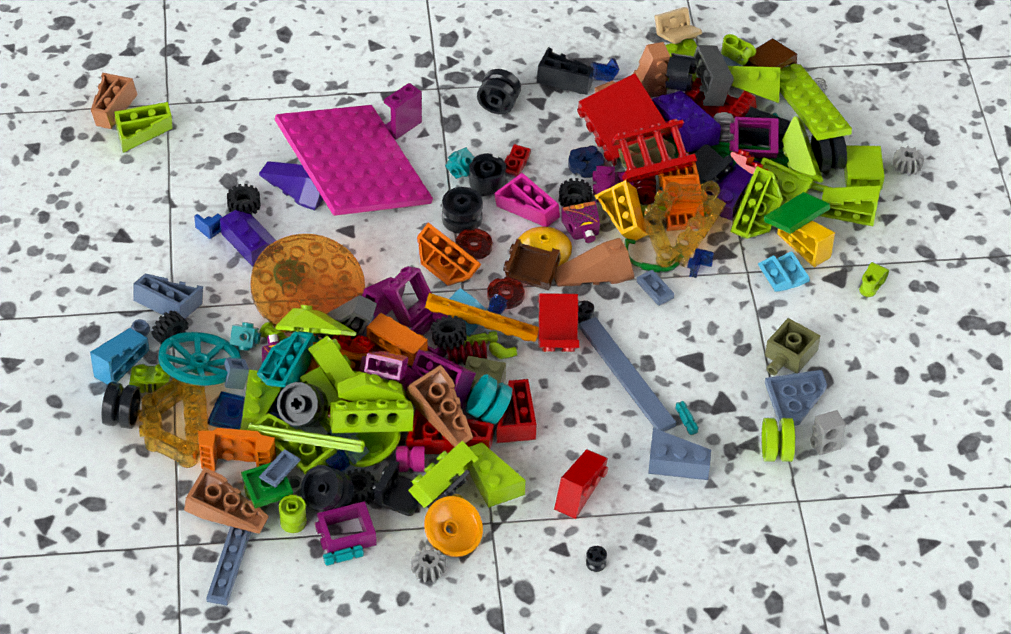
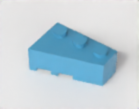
[90,328,149,385]

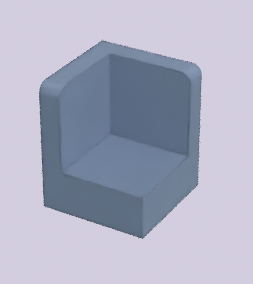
[224,358,249,390]

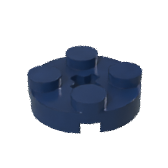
[568,145,605,178]

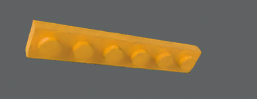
[425,293,538,342]

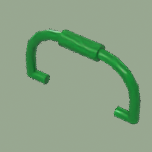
[624,238,682,273]

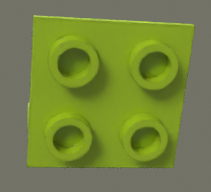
[129,364,170,393]

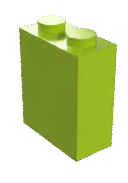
[844,145,885,190]

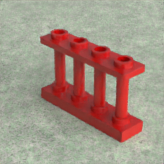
[611,119,697,182]

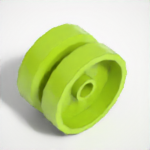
[761,418,795,462]

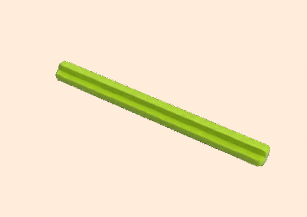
[247,423,365,453]

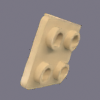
[654,7,702,44]

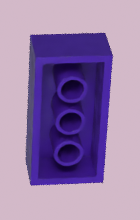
[652,91,721,152]

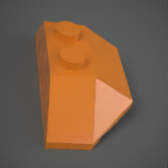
[417,222,481,286]

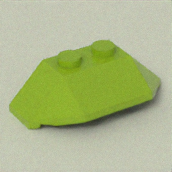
[782,116,824,183]
[730,166,783,239]
[337,371,414,417]

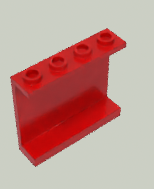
[577,73,671,166]

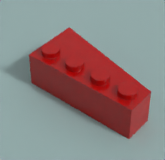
[406,409,494,454]

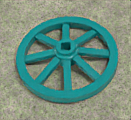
[158,332,241,386]

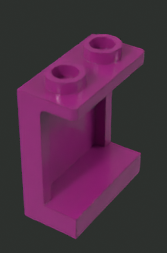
[384,83,422,140]

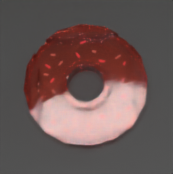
[456,228,493,260]
[487,277,525,309]

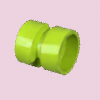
[279,495,307,533]

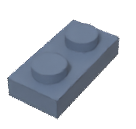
[636,270,674,306]

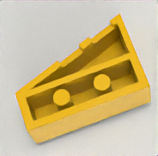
[594,180,648,240]
[777,221,835,267]

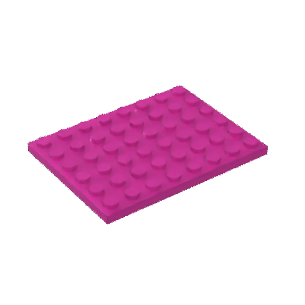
[274,105,433,216]

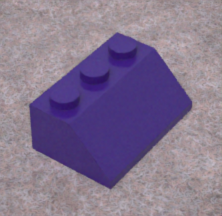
[220,210,284,267]

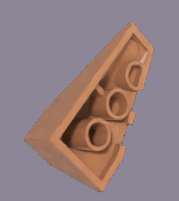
[554,238,634,286]

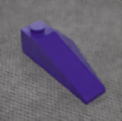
[703,160,761,221]
[259,161,323,211]

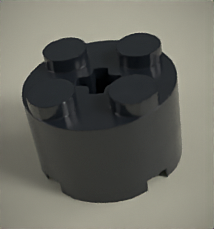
[665,53,697,92]
[469,153,506,197]

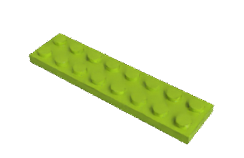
[780,64,852,141]

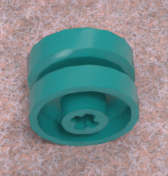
[466,374,512,425]

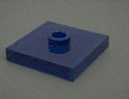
[207,391,245,430]

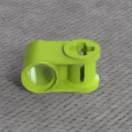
[721,34,756,65]
[859,262,889,297]

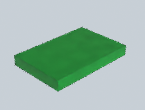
[764,192,830,234]

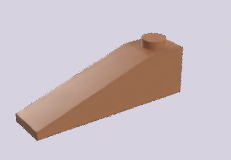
[406,365,473,447]
[184,467,269,534]

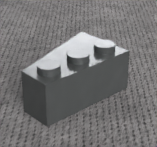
[693,45,734,106]
[314,295,377,339]

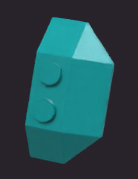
[257,331,314,388]

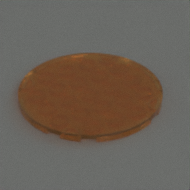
[250,234,365,336]

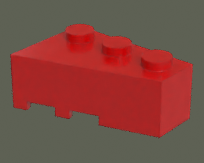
[496,379,537,443]
[554,449,608,519]

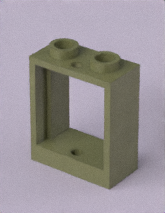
[618,137,675,169]

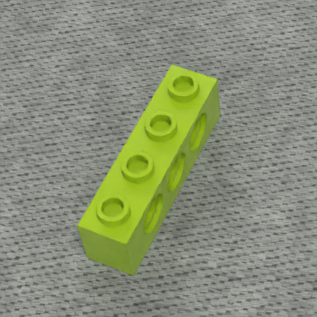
[330,399,414,433]

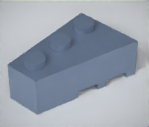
[133,273,203,319]
[648,428,711,480]

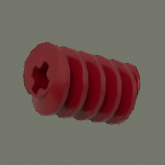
[633,176,657,205]
[447,340,487,366]

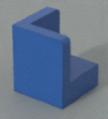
[194,214,222,239]

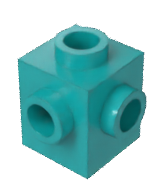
[445,147,474,179]
[230,322,261,351]

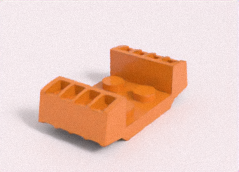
[658,163,705,231]
[198,428,276,471]

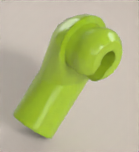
[489,342,517,359]

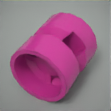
[396,446,424,472]

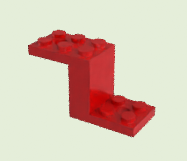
[538,293,579,352]

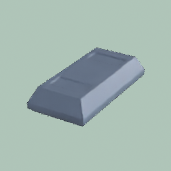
[259,449,301,488]

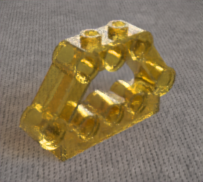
[643,181,726,267]
[138,378,209,468]

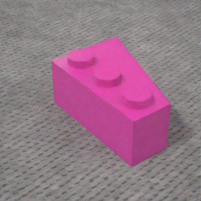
[494,173,560,227]

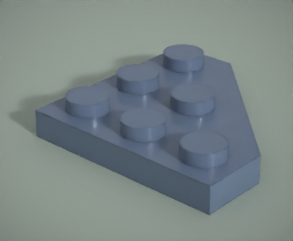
[765,370,827,426]

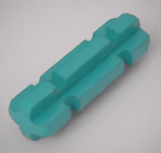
[675,401,699,435]
[323,545,364,566]

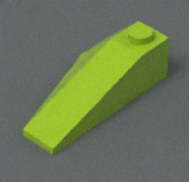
[275,305,356,336]

